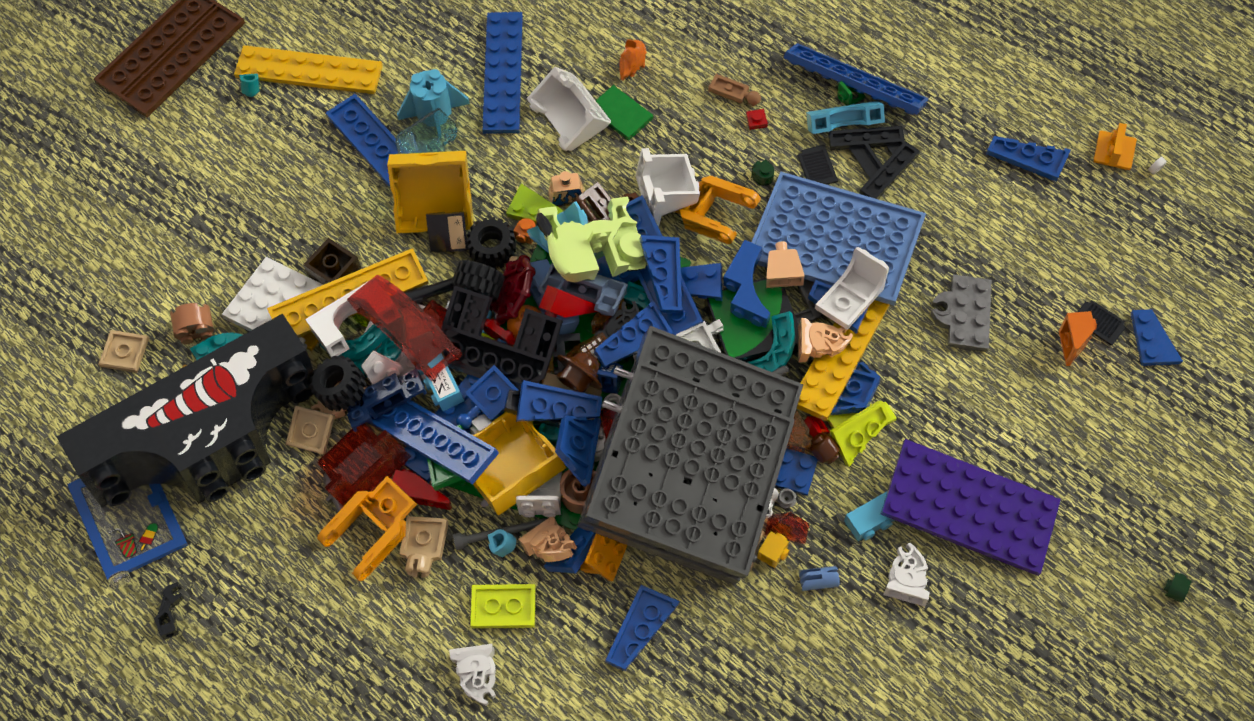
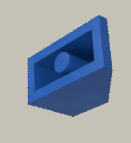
[597,363,624,395]

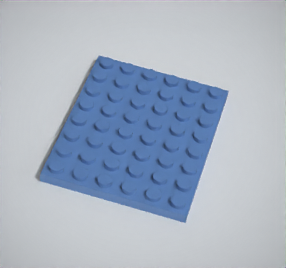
[752,172,926,306]

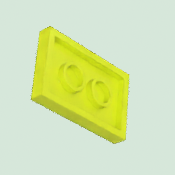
[470,584,536,629]

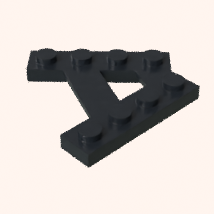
[828,126,920,199]

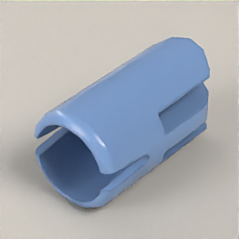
[799,566,840,591]

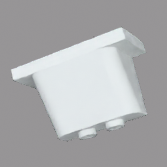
[635,148,700,227]

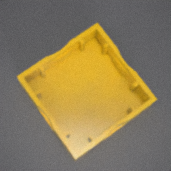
[387,151,473,233]
[473,412,566,516]

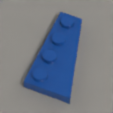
[605,585,680,671]

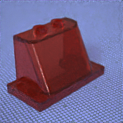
[317,423,412,506]

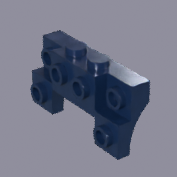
[347,368,427,432]

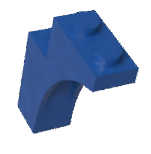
[723,240,770,328]

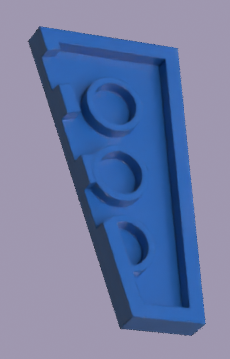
[986,136,1071,182]
[639,235,682,313]
[681,263,722,301]
[594,300,674,369]
[516,380,602,422]
[544,527,596,573]

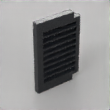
[797,145,838,185]
[1078,300,1126,346]

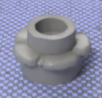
[777,489,797,508]

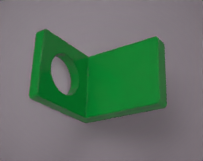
[837,81,865,106]

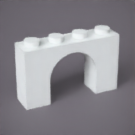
[305,278,401,358]

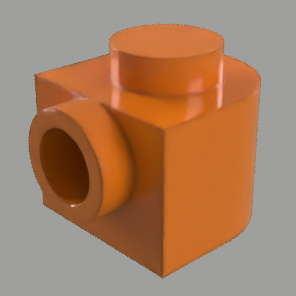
[513,218,536,244]

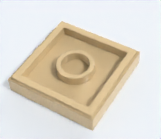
[98,330,149,373]
[285,405,335,454]

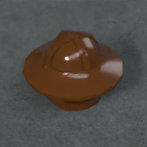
[556,352,602,393]

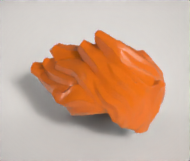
[619,39,647,81]

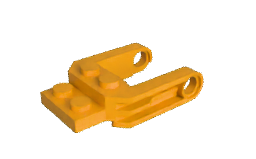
[674,175,761,244]
[317,476,417,581]

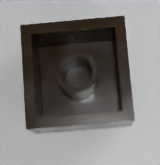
[303,238,361,285]

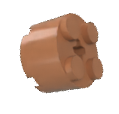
[170,303,214,344]
[560,470,595,514]

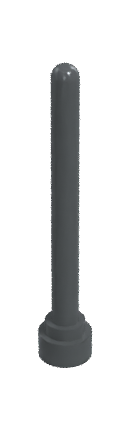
[453,517,549,551]

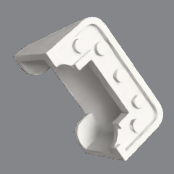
[526,67,611,151]

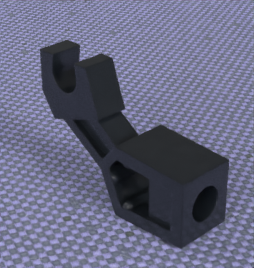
[154,582,184,640]

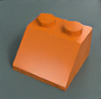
[1059,311,1097,366]

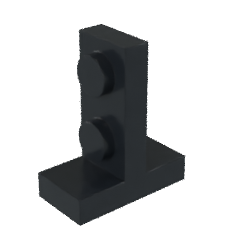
[553,333,581,375]

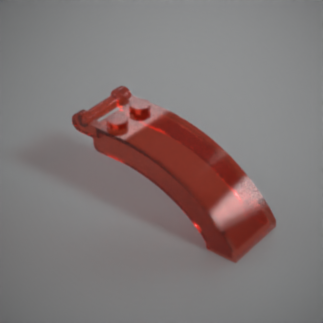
[347,275,462,381]

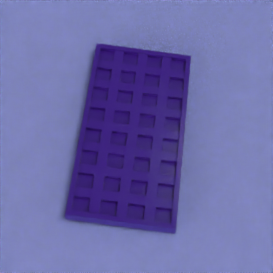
[880,439,1061,576]

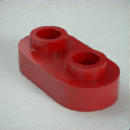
[483,319,515,345]

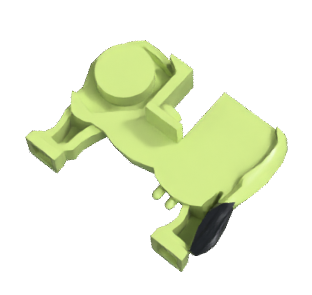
[535,197,647,283]

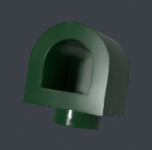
[751,159,774,186]
[1163,573,1192,603]

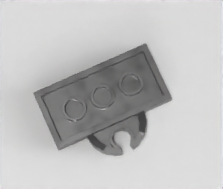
[930,274,992,352]

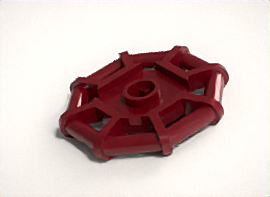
[490,255,536,324]

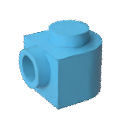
[488,529,516,557]

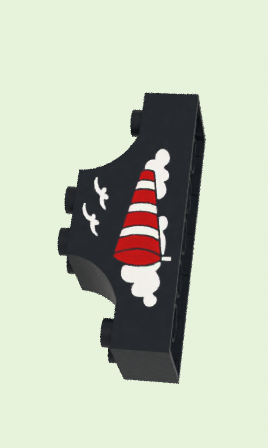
[56,314,314,507]

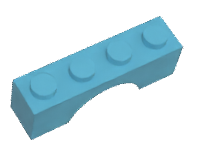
[806,101,885,134]

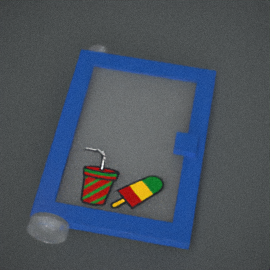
[67,475,188,588]

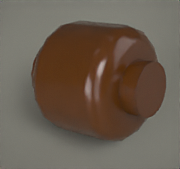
[810,433,840,464]

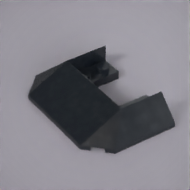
[437,286,563,391]

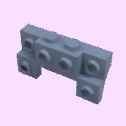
[538,263,628,316]

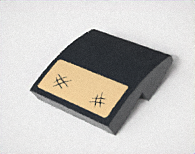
[426,211,468,252]

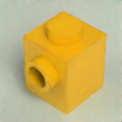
[757,531,790,568]

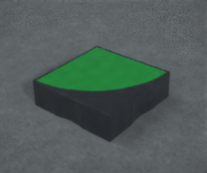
[704,278,798,362]

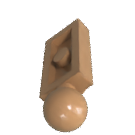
[708,74,761,105]

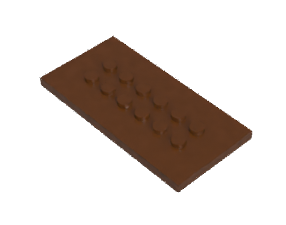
[94,0,245,118]

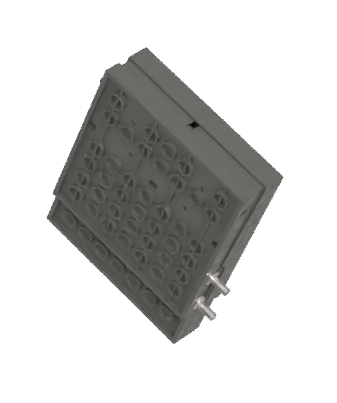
[577,326,804,584]

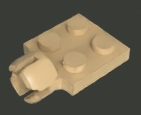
[399,516,449,578]

